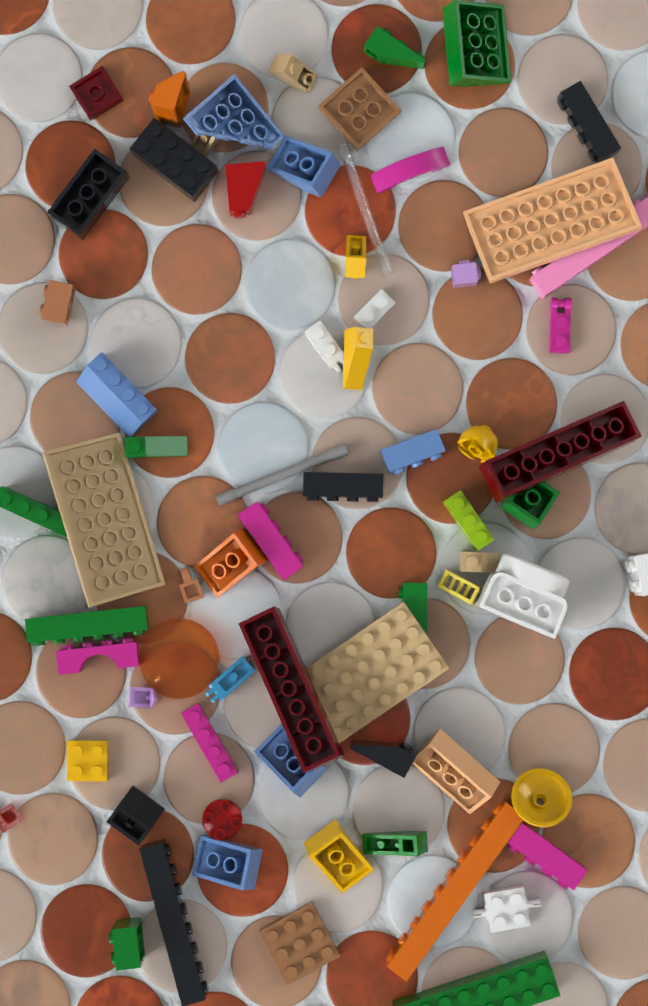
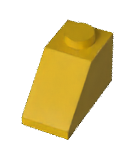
[345,235,366,279]

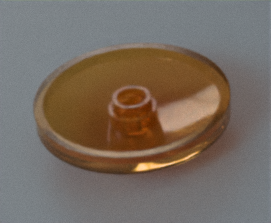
[139,618,220,699]

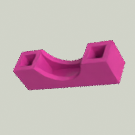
[56,638,141,675]

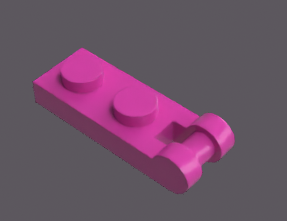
[549,297,572,354]

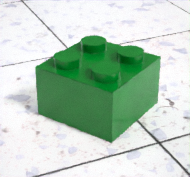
[500,482,560,529]
[109,917,145,971]

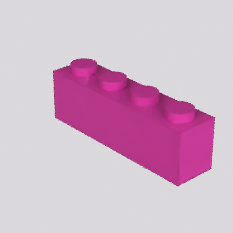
[238,502,304,581]
[507,822,588,890]

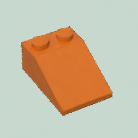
[194,528,268,598]

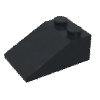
[350,740,416,778]

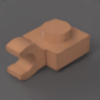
[179,567,204,604]

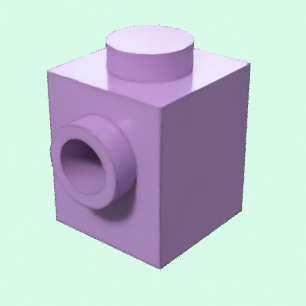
[451,260,481,288]

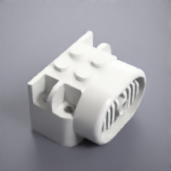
[474,553,570,639]

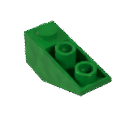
[363,26,426,69]

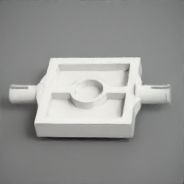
[472,885,541,933]

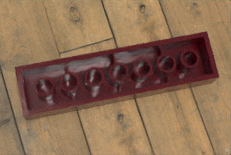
[479,401,642,503]
[238,606,345,773]

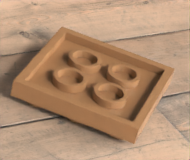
[318,67,402,152]
[259,901,340,985]

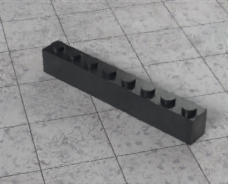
[139,839,209,1006]

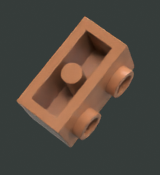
[39,280,76,326]

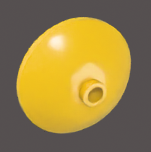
[511,768,572,827]

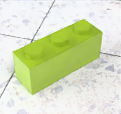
[443,490,494,551]

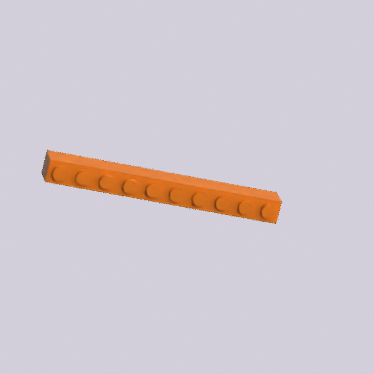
[385,800,523,982]

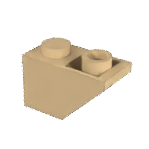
[269,53,317,93]

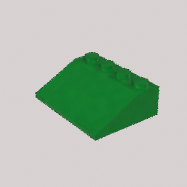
[442,0,511,87]

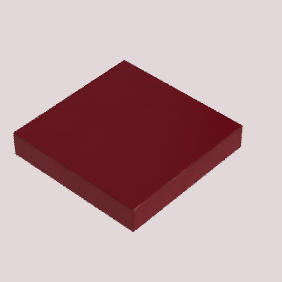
[69,66,124,121]

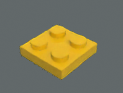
[67,740,109,781]

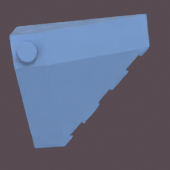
[183,74,285,149]

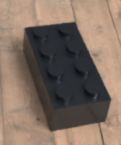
[130,118,219,202]
[47,148,130,240]

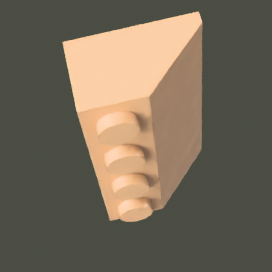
[412,729,500,814]

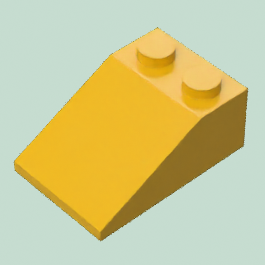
[304,819,374,893]

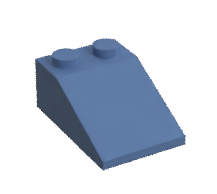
[266,136,341,198]
[255,724,328,798]
[192,835,263,891]

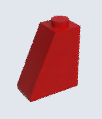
[225,161,266,219]

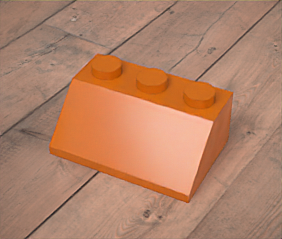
[149,71,191,128]

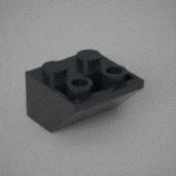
[106,785,165,846]

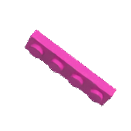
[181,703,238,783]

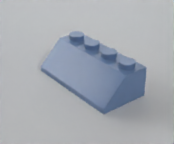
[76,352,159,437]

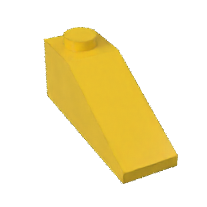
[343,327,373,390]

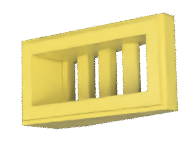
[437,569,483,606]

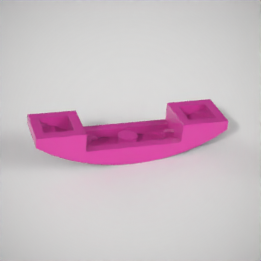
[370,147,450,194]

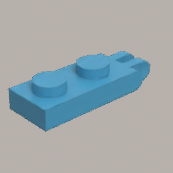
[205,656,256,703]

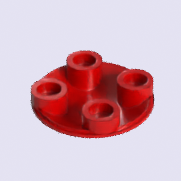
[202,799,242,840]

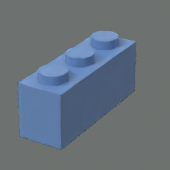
[380,429,445,475]

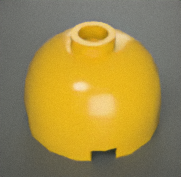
[457,425,498,462]

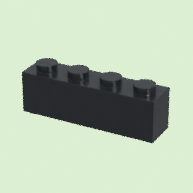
[557,80,621,163]
[303,472,383,502]

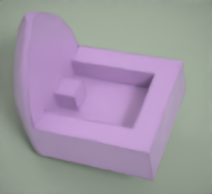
[128,687,158,708]

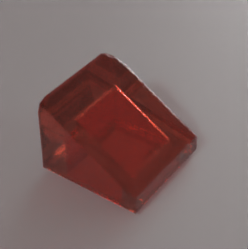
[0,803,22,833]

